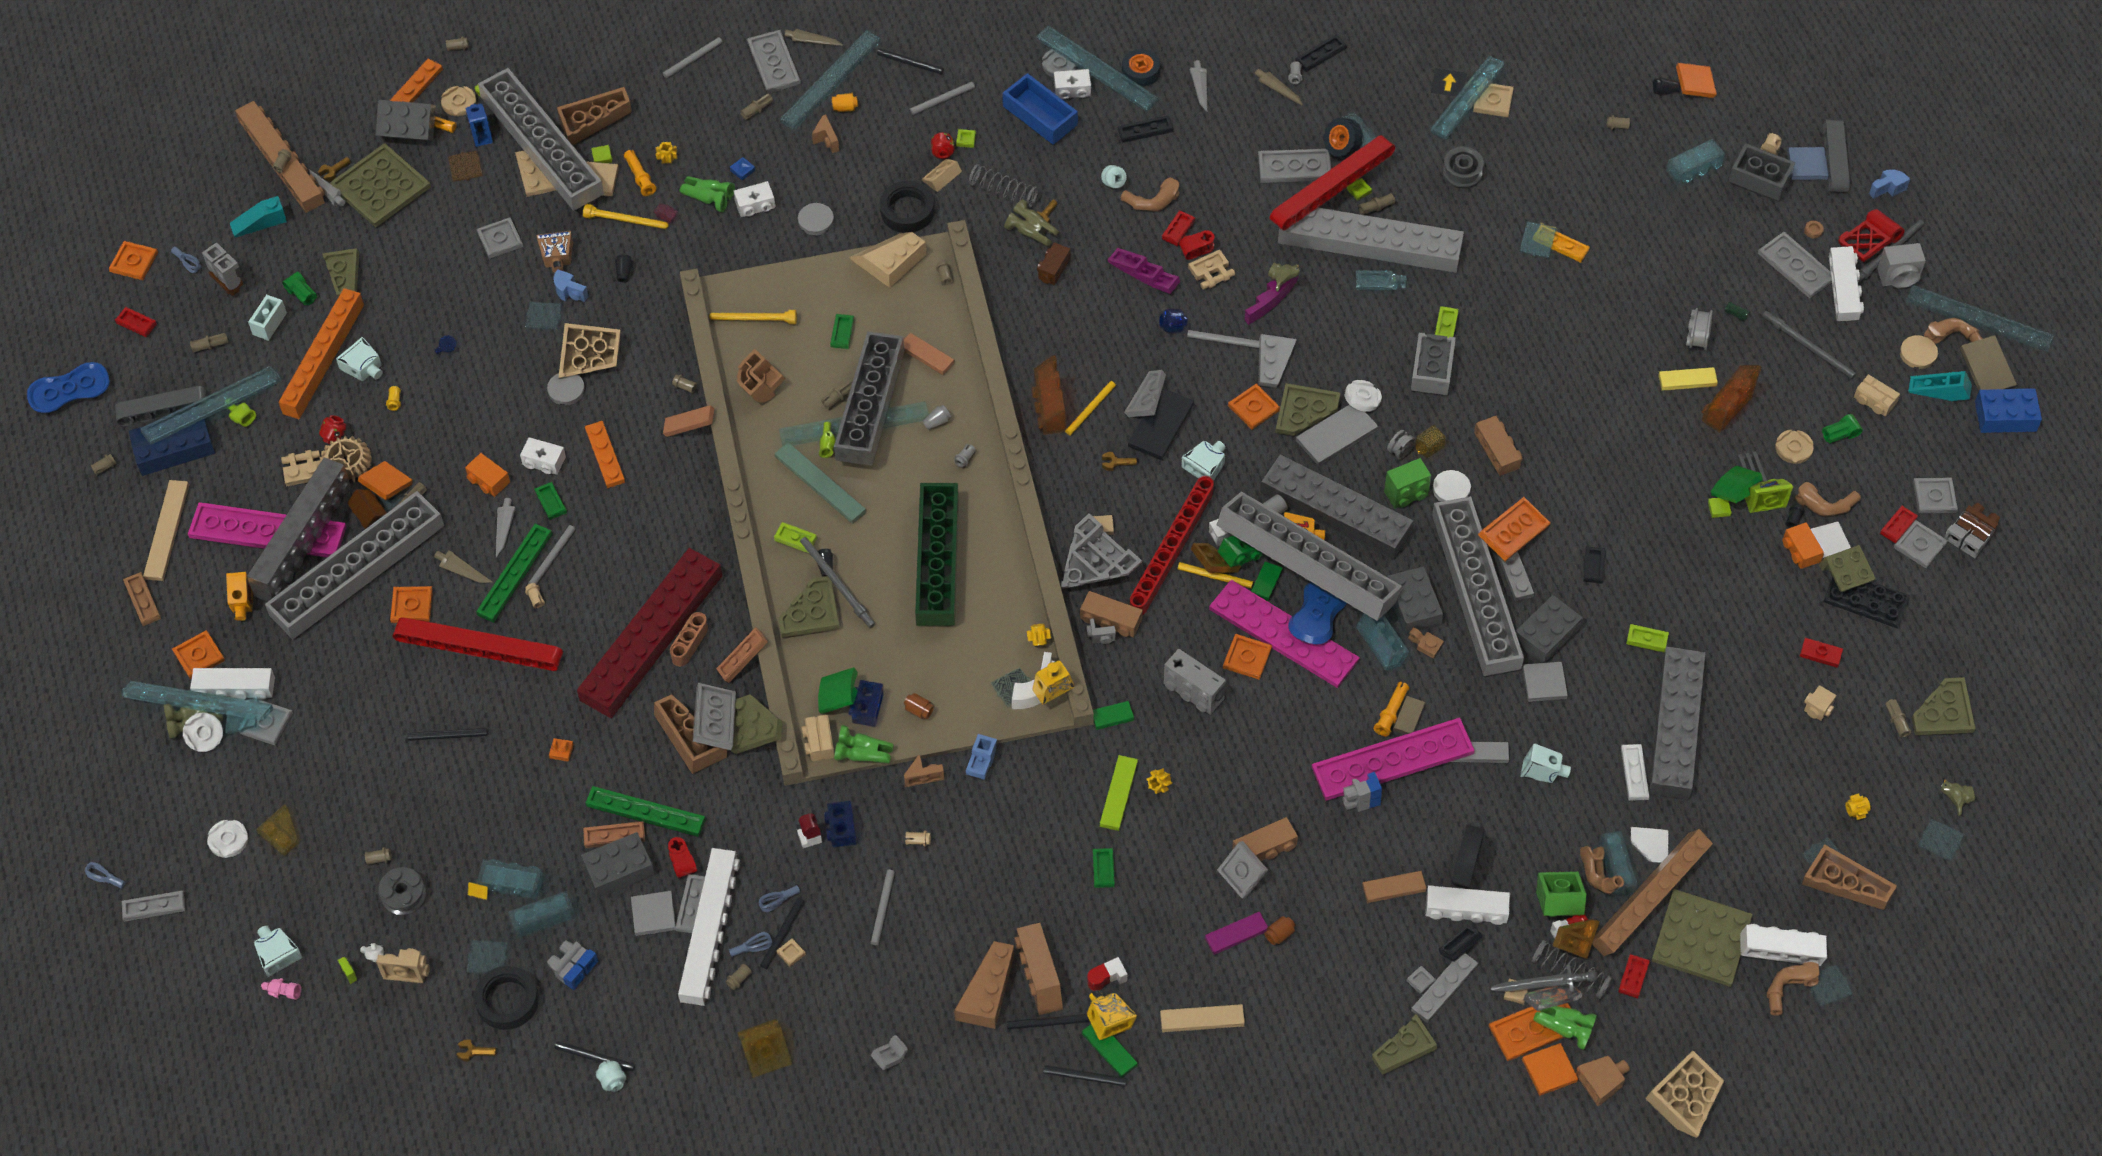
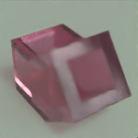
[654,203,678,224]

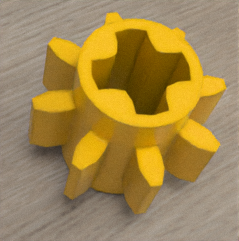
[656,142,677,164]
[1027,624,1051,646]
[1146,768,1172,794]
[1845,794,1871,820]

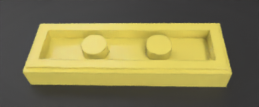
[1658,367,1718,390]

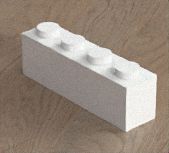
[1829,246,1864,321]
[190,668,275,700]
[1425,886,1510,925]
[1740,924,1827,966]

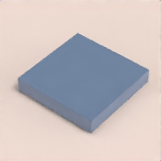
[1788,147,1829,180]

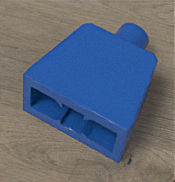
[465,104,493,147]

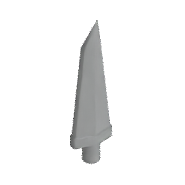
[1190,60,1207,111]
[308,169,345,206]
[496,498,516,557]

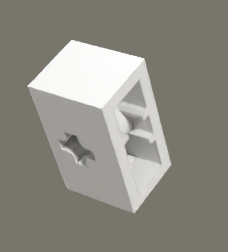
[1054,69,1091,99]
[734,181,775,217]
[520,437,566,475]

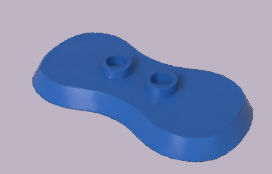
[27,362,109,413]
[1288,582,1347,644]

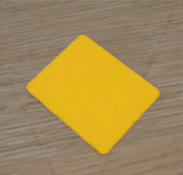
[468,882,488,900]

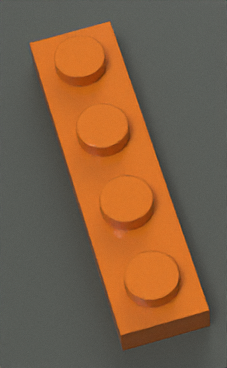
[390,59,443,103]
[585,421,625,488]

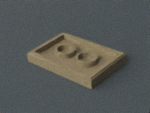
[1960,335,2017,391]

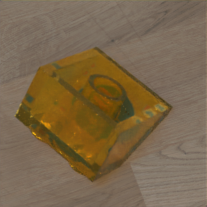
[737,1019,792,1077]

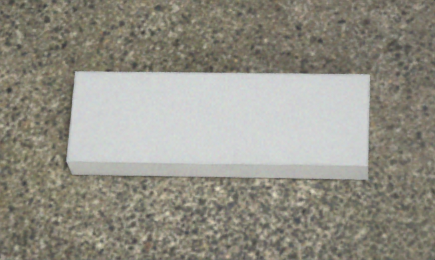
[1621,744,1649,800]

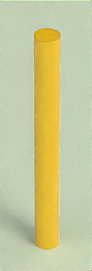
[1065,381,1116,436]
[1178,562,1253,589]

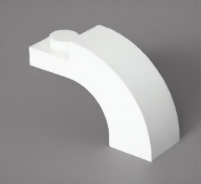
[1012,652,1055,709]

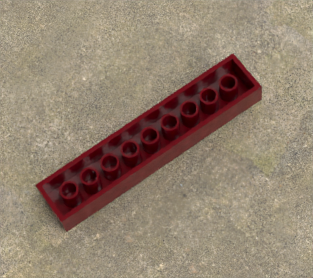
[577,548,722,718]

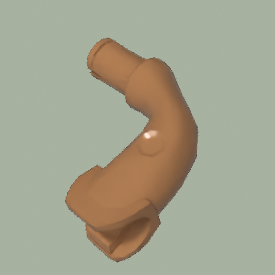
[1121,178,1179,211]
[1924,318,1982,344]
[1795,482,1861,517]
[1580,846,1624,894]
[1766,962,1819,1016]

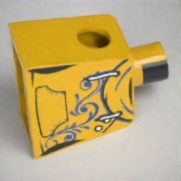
[1032,661,1074,705]
[1087,990,1137,1040]

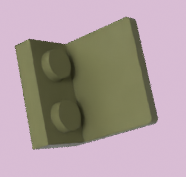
[1819,545,1875,592]

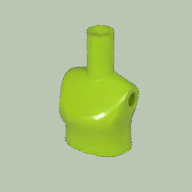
[225,402,256,427]
[819,422,836,458]

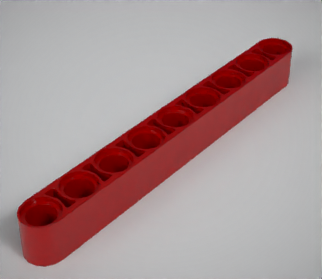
[1269,135,1396,231]
[1130,476,1214,615]
[392,617,563,671]

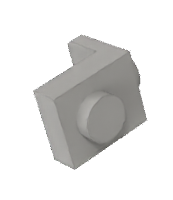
[1086,618,1116,644]
[871,1035,908,1070]

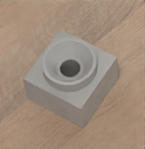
[1877,243,1926,288]

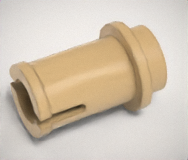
[525,583,545,609]
[905,831,931,847]

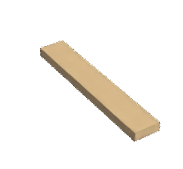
[143,480,189,581]

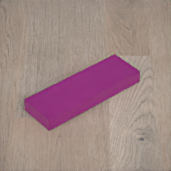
[1205,912,1268,955]

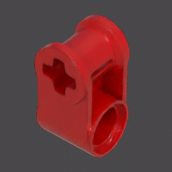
[1179,230,1215,260]
[668,837,697,878]

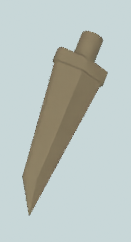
[785,29,844,46]
[1255,69,1303,106]
[434,550,492,583]

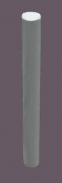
[663,37,722,78]
[910,82,975,115]
[1187,330,1259,348]
[528,525,575,585]
[871,870,895,945]

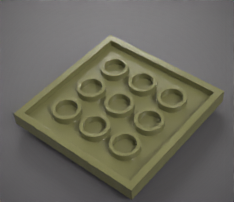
[330,143,431,228]
[1651,889,1752,987]

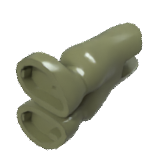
[1004,199,1059,247]
[164,702,223,739]

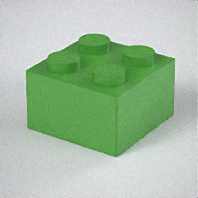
[1384,458,1431,509]
[1536,872,1586,917]

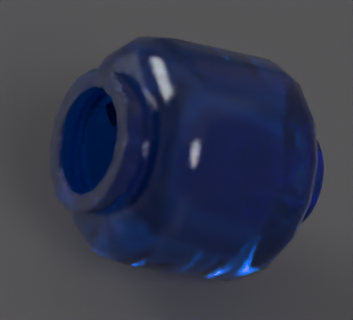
[1159,309,1188,333]

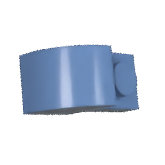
[1869,170,1910,199]
[554,269,588,302]
[966,734,997,780]

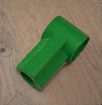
[282,271,317,306]
[1822,414,1863,444]

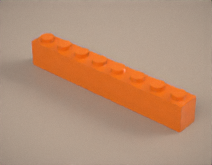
[279,288,364,419]

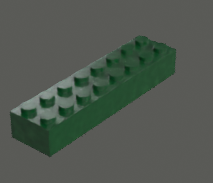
[915,483,959,626]

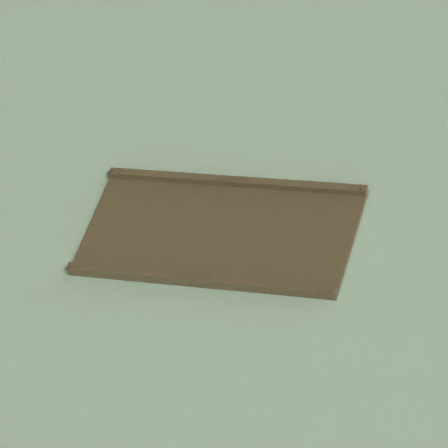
[680,220,1094,786]

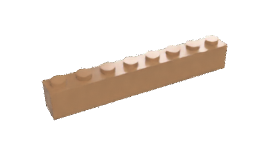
[235,101,325,213]
[1592,829,1713,956]

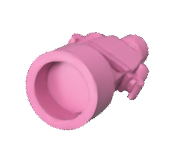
[261,978,301,1000]

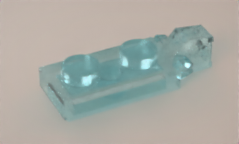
[1356,270,1407,290]

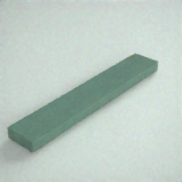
[775,442,866,524]

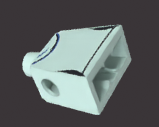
[336,337,383,381]
[1182,441,1226,481]
[1520,744,1571,783]
[254,926,302,977]

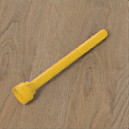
[583,204,669,229]
[709,310,797,324]

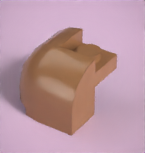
[736,349,786,402]

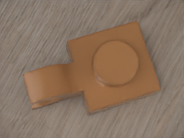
[1408,627,1444,659]

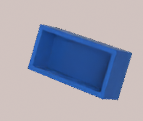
[1003,73,1078,145]

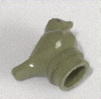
[1268,263,1300,292]
[1941,780,1975,816]

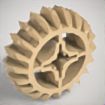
[320,436,372,482]

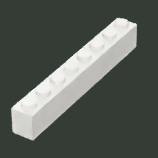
[678,848,740,1006]

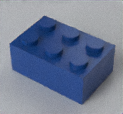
[1975,388,2042,433]

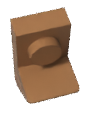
[812,115,839,153]
[904,755,944,787]

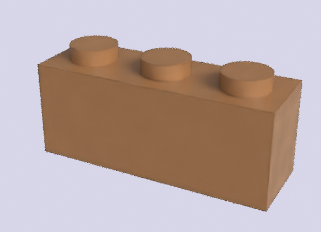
[1474,416,1522,476]
[1080,591,1143,638]
[1232,817,1298,861]

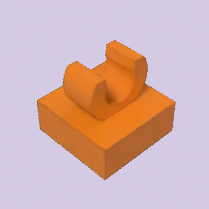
[549,738,574,762]

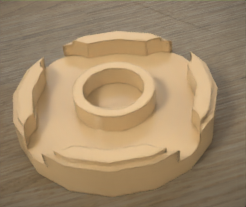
[441,86,476,116]
[1900,335,1938,369]
[1775,430,1813,464]

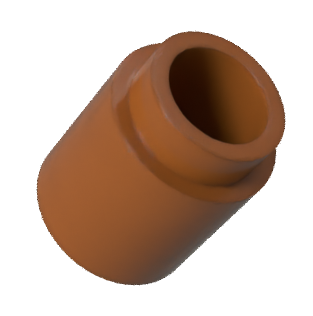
[904,693,934,719]
[1264,916,1295,945]

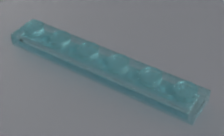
[1431,56,1504,139]

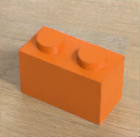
[465,453,510,497]
[1782,522,1824,569]

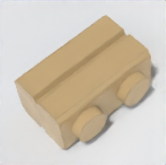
[1854,375,1900,417]
[802,715,834,761]

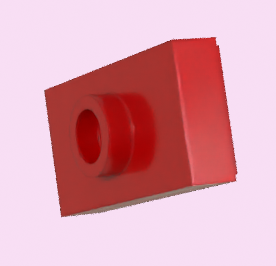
[1162,210,1195,246]
[115,307,157,337]
[1880,506,1918,544]
[1799,638,1843,668]
[1618,954,1650,999]

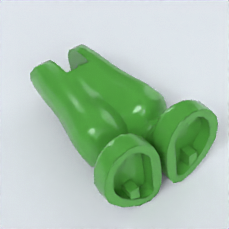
[679,176,735,212]
[834,725,894,763]
[1533,1001,1597,1050]

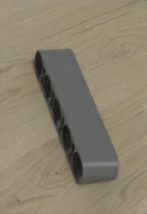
[1823,119,1850,192]
[115,386,208,427]

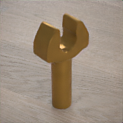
[318,157,351,182]
[1037,200,1058,223]
[1102,452,1137,471]
[456,1040,496,1062]

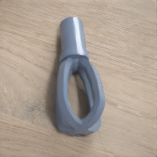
[171,247,201,273]
[84,862,126,889]
[759,885,800,912]
[729,932,772,957]

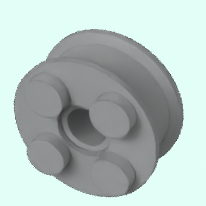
[1686,308,1713,350]

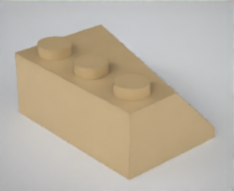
[850,232,926,288]
[559,323,621,378]
[1646,1051,1724,1138]

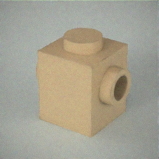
[1804,685,1837,721]

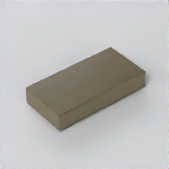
[1393,696,1425,735]

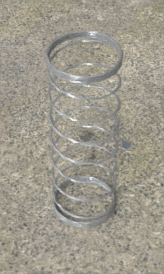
[969,164,1038,208]
[1532,940,1612,999]

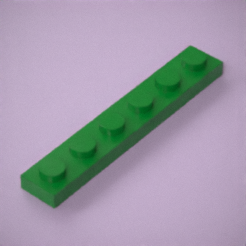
[476,524,552,623]
[586,786,705,837]

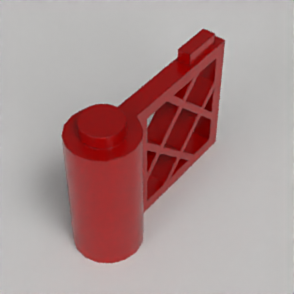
[1838,209,1905,262]

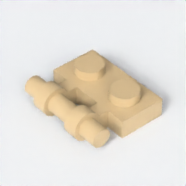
[1188,250,1235,290]
[281,450,321,487]

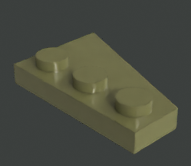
[322,248,359,297]
[1372,1014,1437,1075]

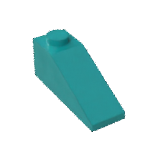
[230,196,287,238]
[1908,371,1972,401]

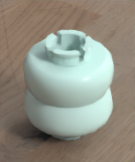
[1101,165,1127,188]
[596,1060,626,1092]

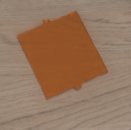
[448,151,482,182]

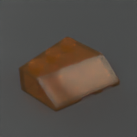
[1031,355,1065,435]
[1702,365,1761,433]

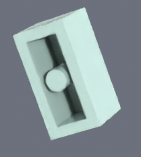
[248,295,287,341]

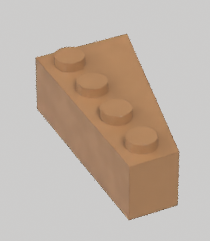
[557,87,631,145]
[654,694,727,774]
[1802,845,1897,910]
[1014,923,1063,1015]
[954,941,1014,1029]

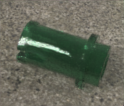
[1725,301,1750,321]

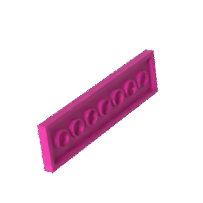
[188,502,346,557]
[1209,580,1359,688]
[1312,718,1475,801]

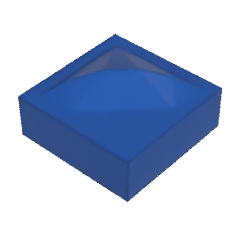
[730,157,755,181]

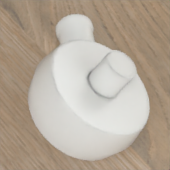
[360,943,384,962]

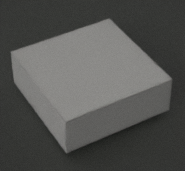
[1406,966,1436,995]

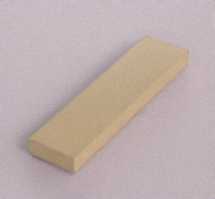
[1160,1005,1245,1032]

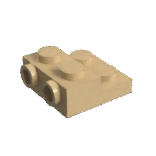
[376,948,430,983]

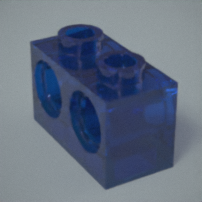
[849,680,884,727]
[824,801,856,848]

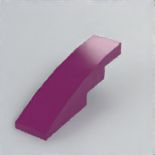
[1108,248,1180,294]
[1245,276,1298,325]

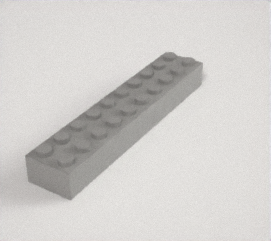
[478,68,604,211]
[1278,208,1464,273]
[265,491,444,640]
[1217,491,1402,621]
[1432,496,1524,676]

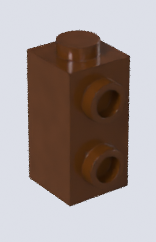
[1037,242,1071,285]
[347,489,387,529]

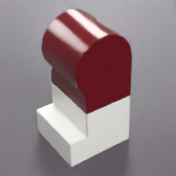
[797,813,822,848]

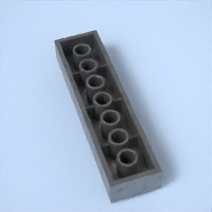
[834,331,905,466]
[1261,455,1413,560]
[247,457,350,601]
[1649,647,1705,800]

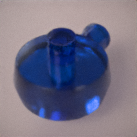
[434,335,456,354]

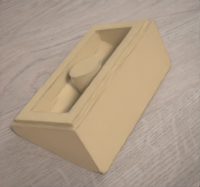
[922,159,962,192]

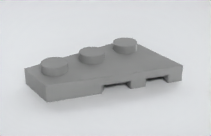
[1258,334,1297,388]
[1124,370,1166,417]

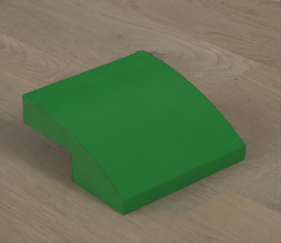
[1711,466,1763,503]
[818,667,858,714]

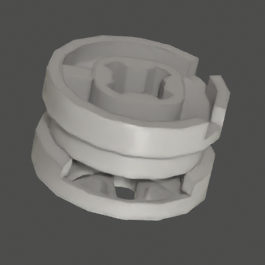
[1387,430,1416,460]

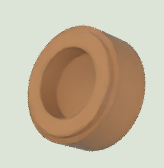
[1804,221,1823,238]

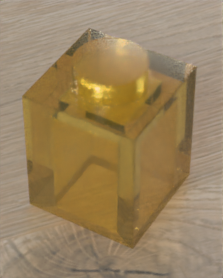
[1415,425,1446,459]

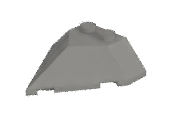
[1061,514,1142,589]

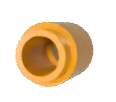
[832,93,858,112]

